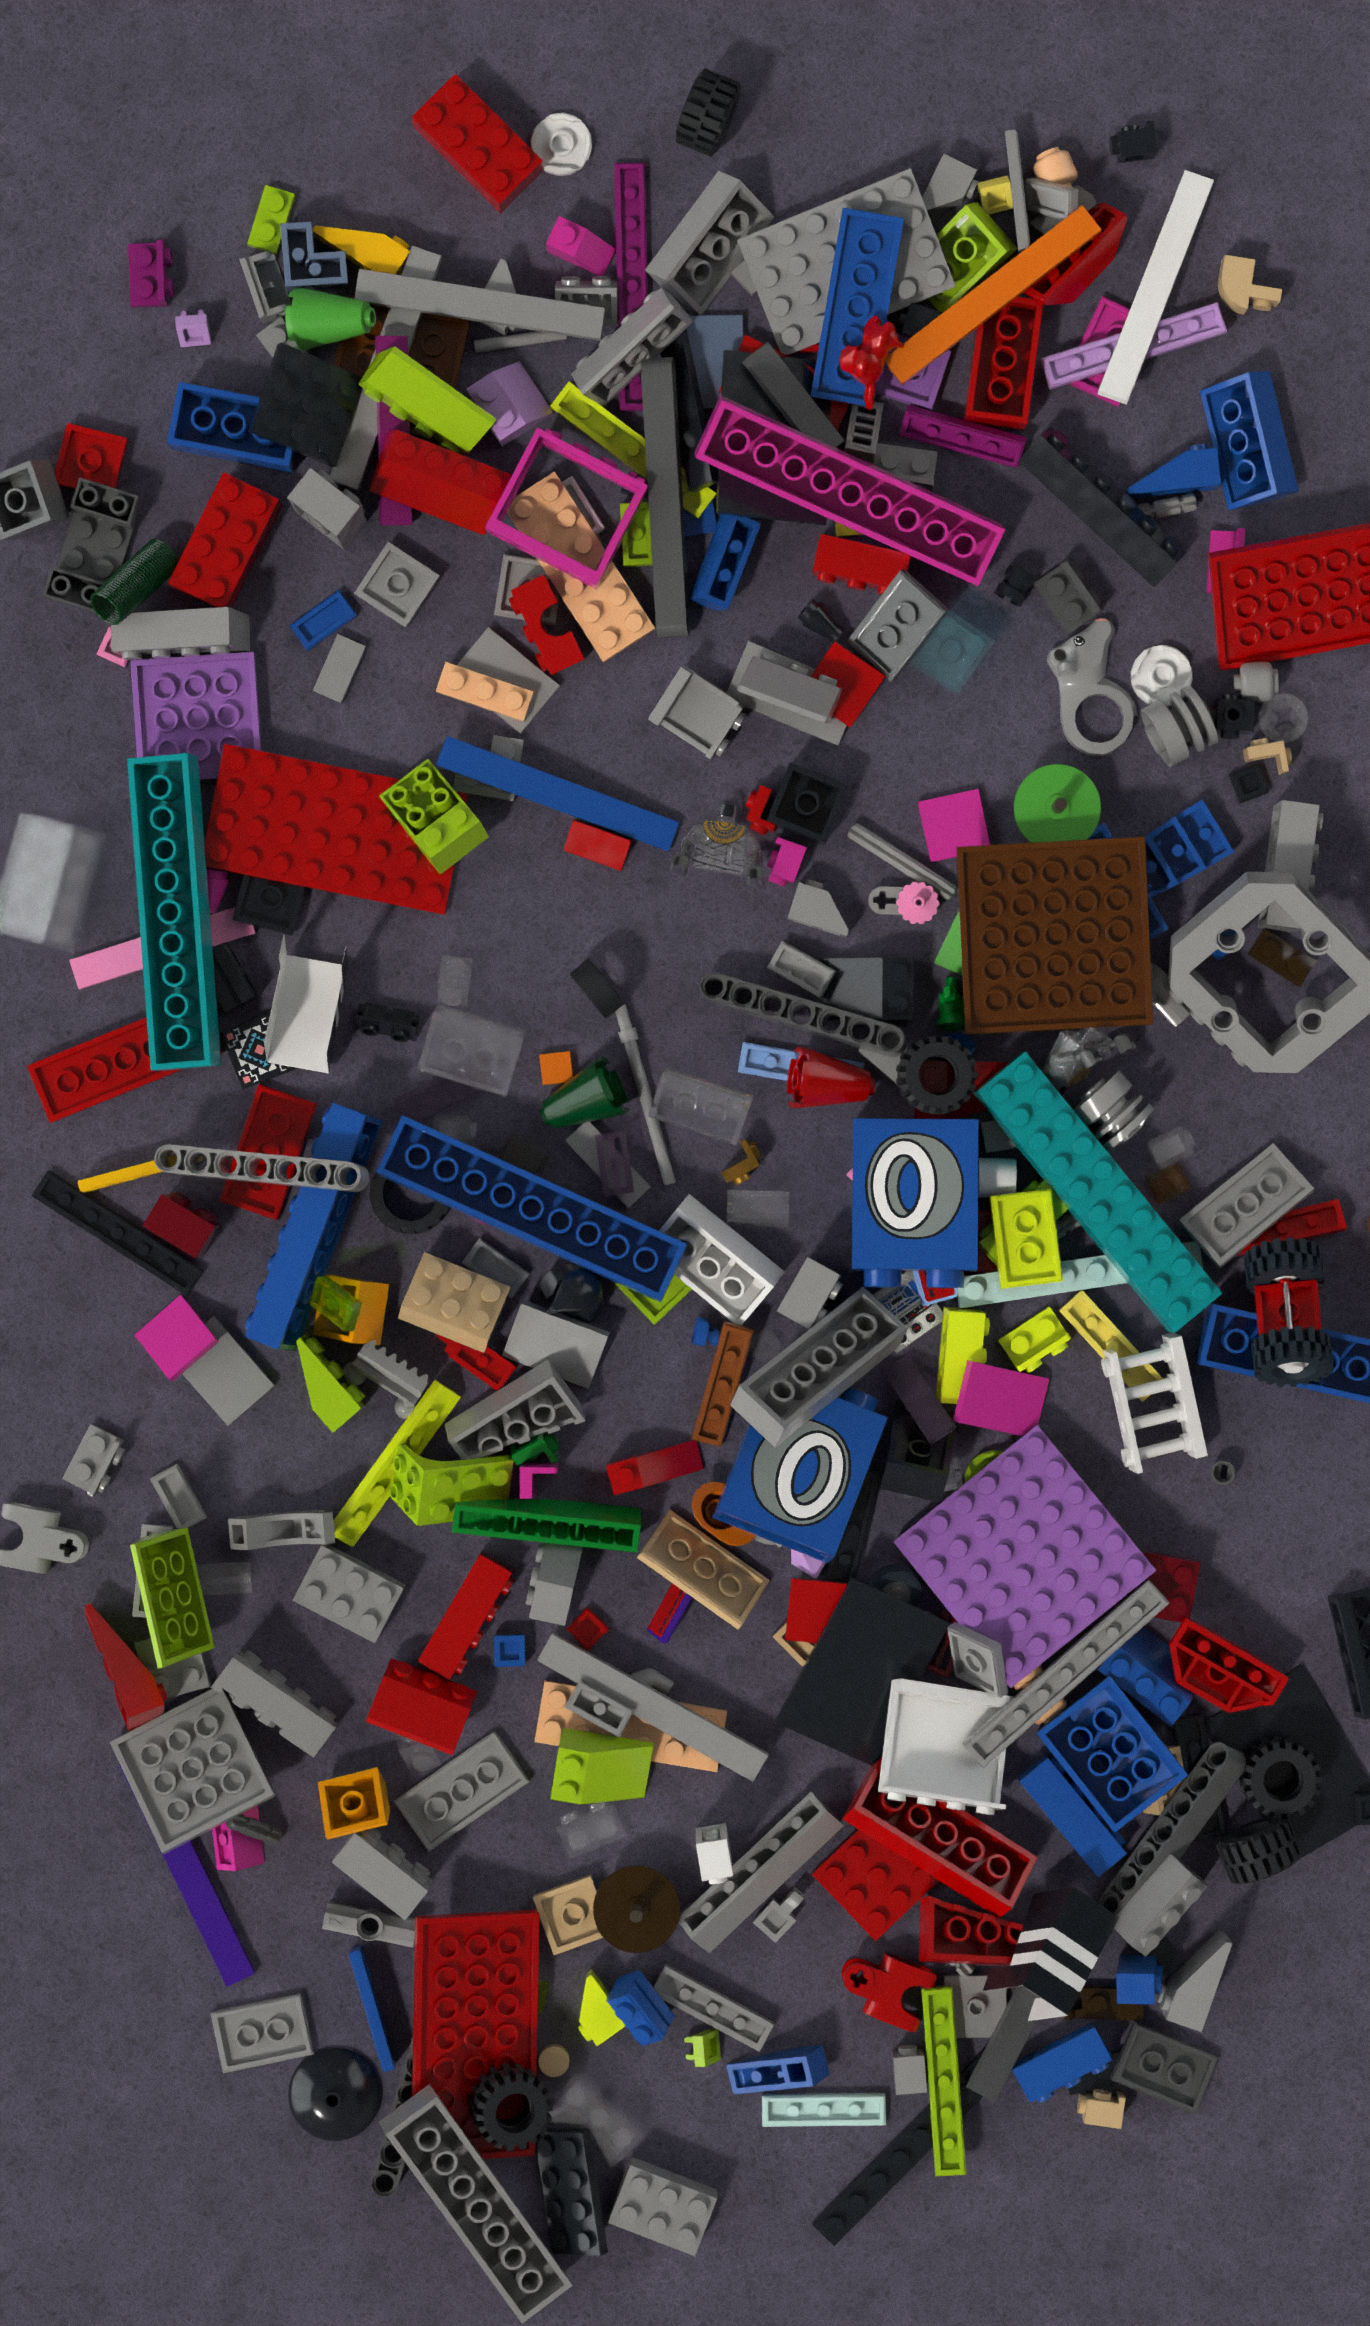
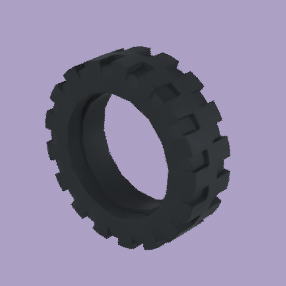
[369,1171,450,1234]

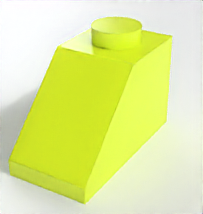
[578,1969,625,2046]

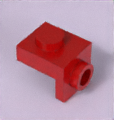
[745,785,776,836]

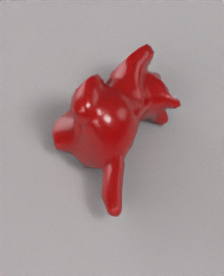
[839,315,904,410]

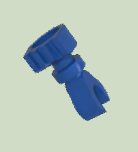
[691,1317,721,1347]

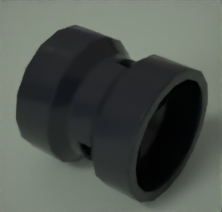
[994,564,1036,607]

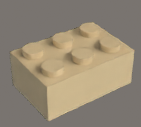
[398,1252,510,1353]

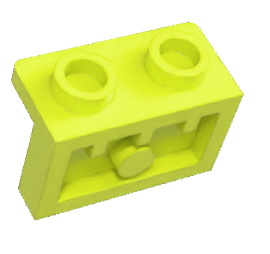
[998,1306,1071,1373]

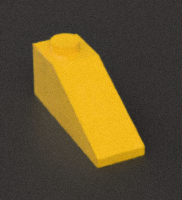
[312,226,410,275]

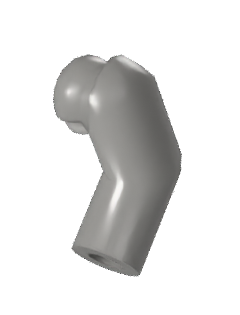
[630,1668,674,1695]

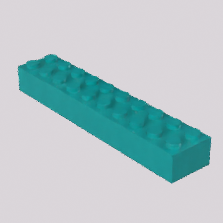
[127,753,221,1071]
[972,1052,1222,1333]

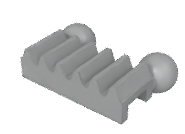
[343,1340,428,1419]

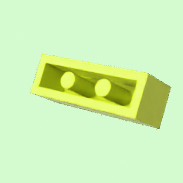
[935,1307,990,1404]

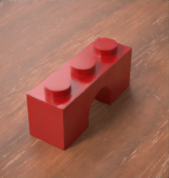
[508,574,586,675]

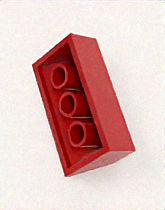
[368,429,511,535]

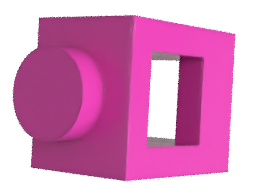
[767,837,807,887]

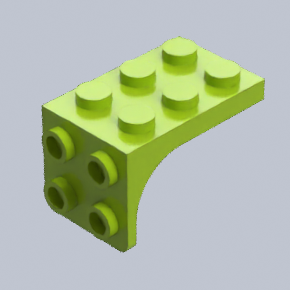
[390,1444,514,1526]

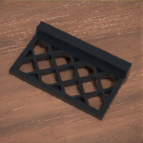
[1327,1587,1370,1719]

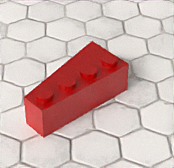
[919,1896,1023,1966]

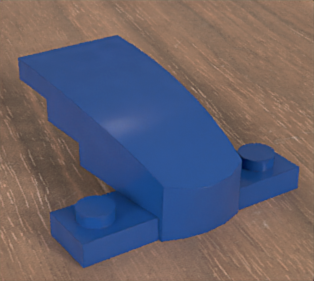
[1087,799,1235,940]

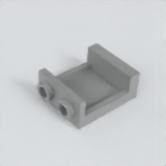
[648,665,747,759]

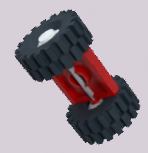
[1244,1238,1333,1387]

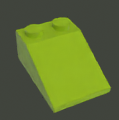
[928,202,1018,312]
[550,1727,654,1805]

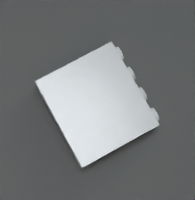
[878,1679,1014,1815]

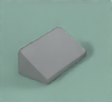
[565,1680,634,1737]

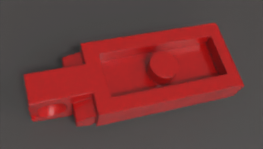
[435,1334,517,1391]

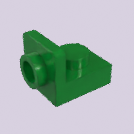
[510,1432,560,1465]

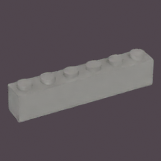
[678,1792,844,1953]

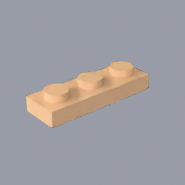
[436,662,534,722]

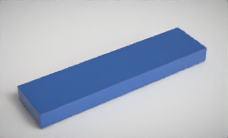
[349,1944,397,2072]

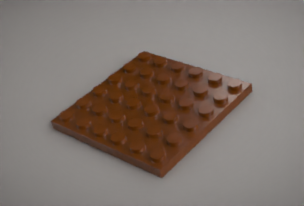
[956,837,1153,1034]

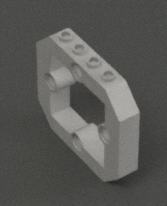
[1168,872,1370,1073]

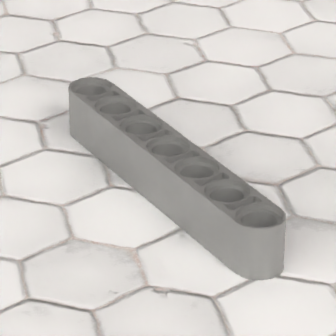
[154,1144,370,1192]

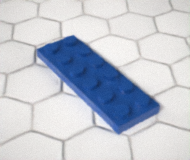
[811,208,904,406]

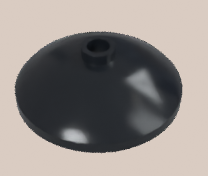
[288,2048,381,2141]

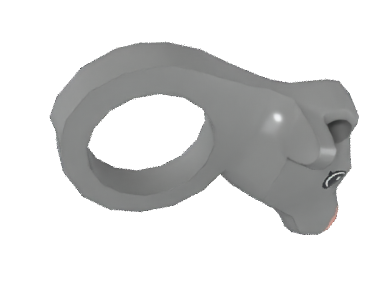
[1047,618,1138,756]

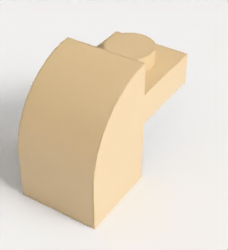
[1218,255,1282,315]

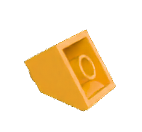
[313,1274,389,1345]
[318,1767,390,1840]

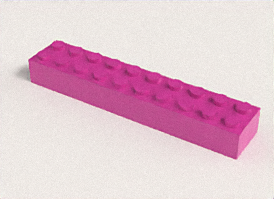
[694,395,1005,586]

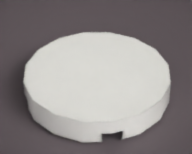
[531,113,592,176]
[1130,645,1193,706]

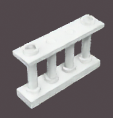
[1101,1333,1208,1474]

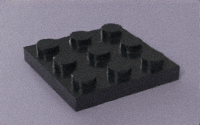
[249,342,362,467]

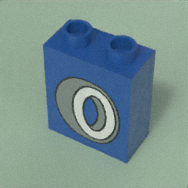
[852,1118,979,1288]
[712,1388,888,1563]

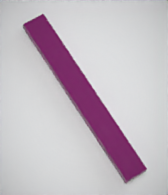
[614,162,648,412]

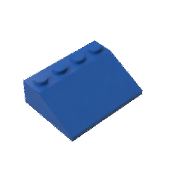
[1037,1676,1188,1833]

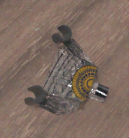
[669,803,765,886]
[1043,1027,1136,1095]

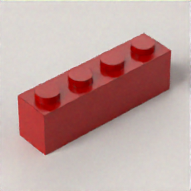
[418,1551,515,1680]

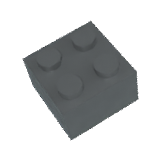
[0,459,70,540]

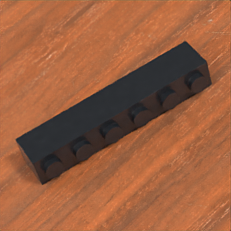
[1019,426,1187,587]

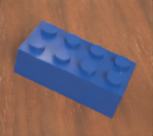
[167,382,297,473]

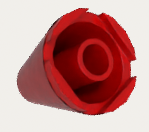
[787,1046,875,1109]

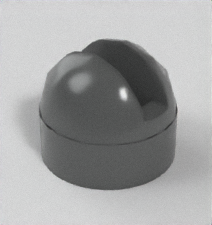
[1211,1460,1236,1485]

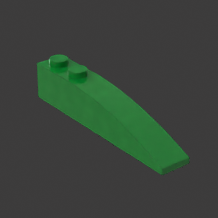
[452,1499,641,1553]

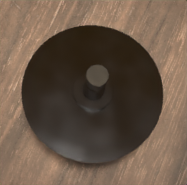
[593,1866,680,1953]

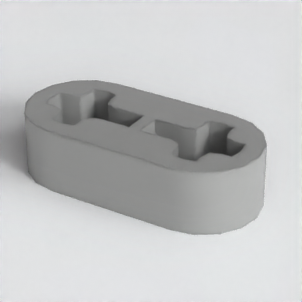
[868,886,903,916]

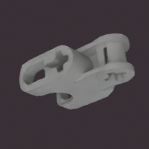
[0,1502,89,1574]

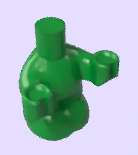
[937,977,965,1031]

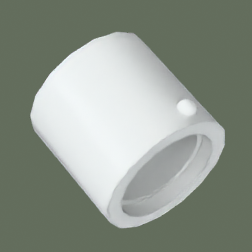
[978,1158,1017,1198]

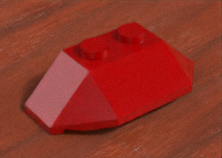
[1023,202,1128,305]
[1169,1617,1290,1713]

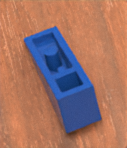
[1125,444,1221,498]
[726,2044,830,2095]

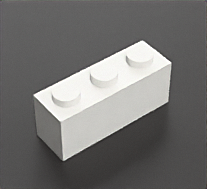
[696,1823,733,1884]

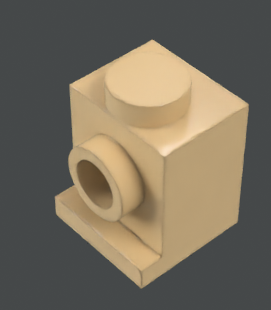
[1077,2089,1126,2129]

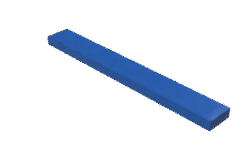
[436,736,679,852]

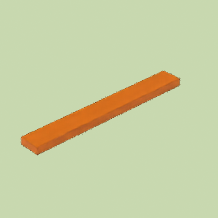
[885,205,1102,386]

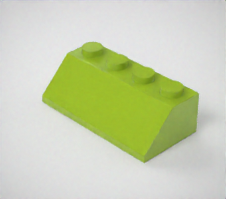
[358,346,496,455]

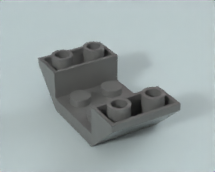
[42,477,140,613]

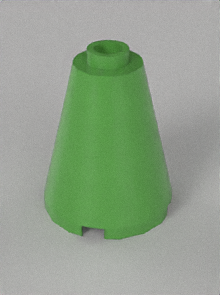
[285,287,376,351]

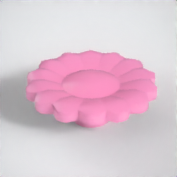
[896,882,939,924]

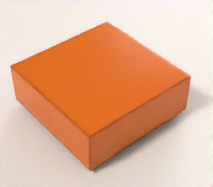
[539,1051,573,1085]

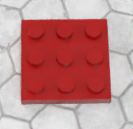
[811,1829,939,1941]

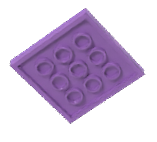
[130,652,262,781]

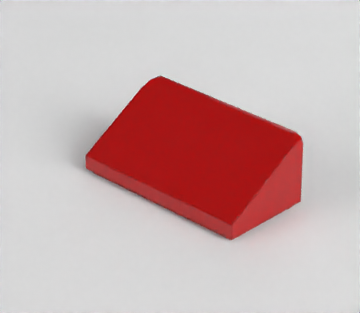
[563,820,632,871]

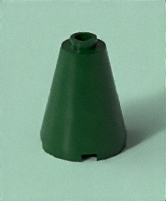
[540,1056,629,1129]

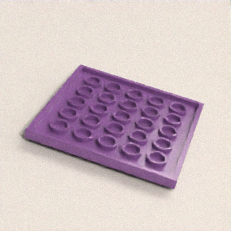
[894,1425,1157,1688]

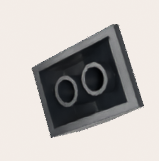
[819,958,914,1021]
[880,1400,955,1502]

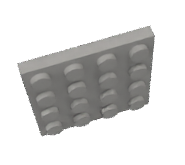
[110,1689,276,1854]

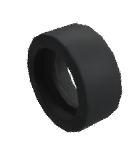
[570,959,624,1019]

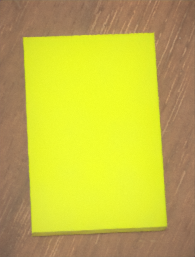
[989,1188,1063,1289]

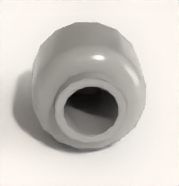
[1233,662,1279,702]

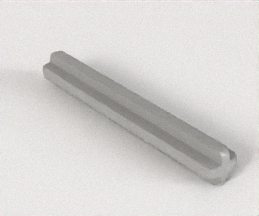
[847,823,956,900]

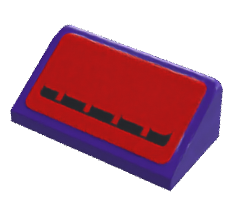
[647,1583,692,1644]

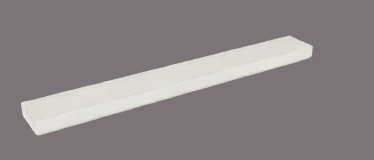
[1098,170,1214,405]

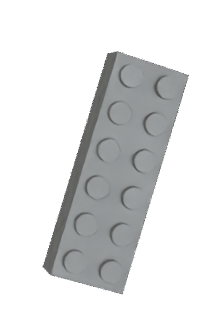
[730,1287,908,1448]

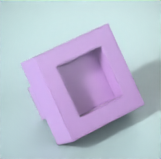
[175,309,211,347]

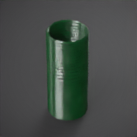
[91,539,179,625]

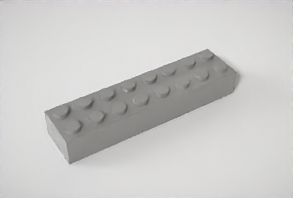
[379,2084,573,2324]

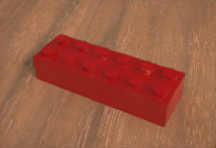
[842,1758,1038,1918]

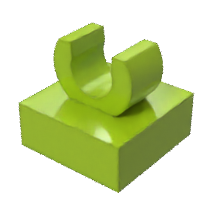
[684,2029,721,2067]

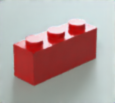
[812,534,911,595]

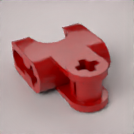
[841,1952,939,2032]

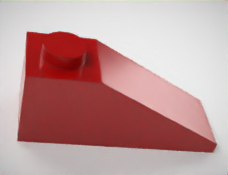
[606,1440,704,1495]

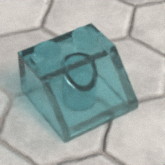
[909,610,995,696]

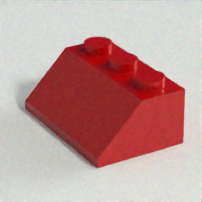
[365,1658,477,1755]

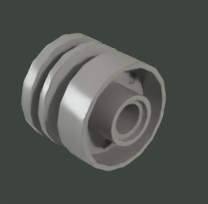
[1141,685,1218,767]
[1073,1070,1154,1152]

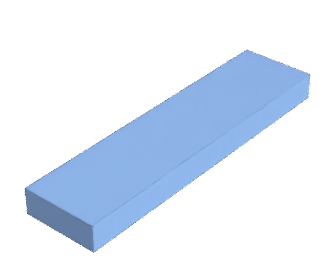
[738,1042,865,1081]

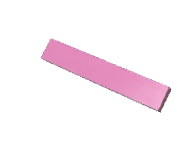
[69,907,256,990]

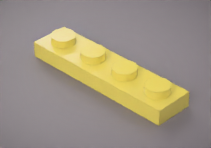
[1059,1290,1163,1402]

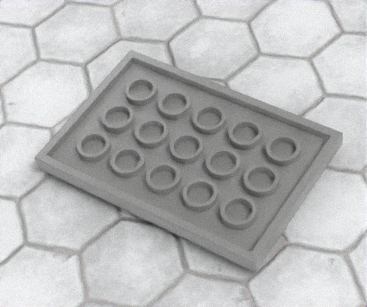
[737,168,956,355]

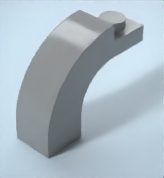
[228,1510,335,1550]

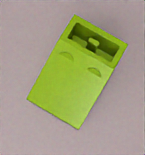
[379,759,489,874]
[296,1335,366,1433]

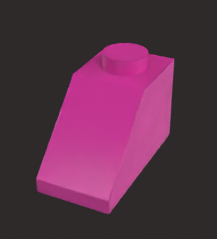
[546,216,616,276]

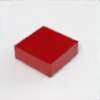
[566,1607,610,1651]

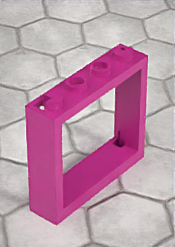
[485,427,648,590]

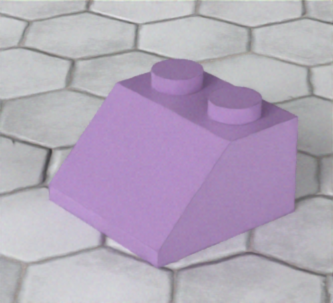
[467,361,553,447]

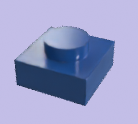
[493,1634,526,1667]

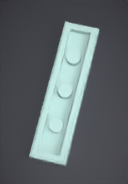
[762,2093,886,2127]

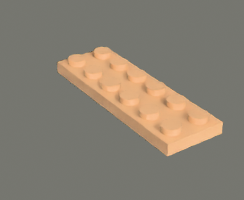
[507,471,655,663]
[534,1680,727,1772]

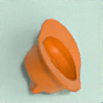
[692,1482,756,1546]

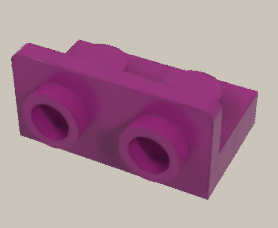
[128,239,174,308]

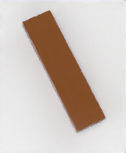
[692,1321,754,1447]

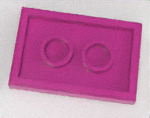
[1069,296,1130,407]
[953,1360,1049,1436]

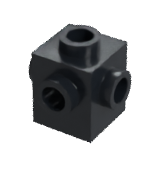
[1209,694,1255,739]

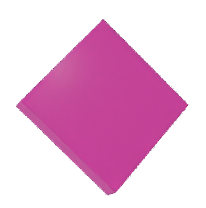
[917,789,990,863]
[135,1294,219,1382]

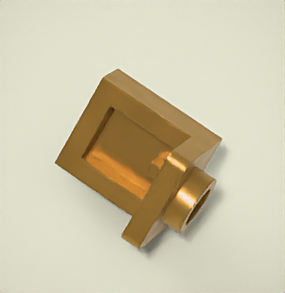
[721,1139,762,1186]

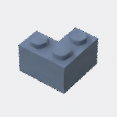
[280,222,348,292]

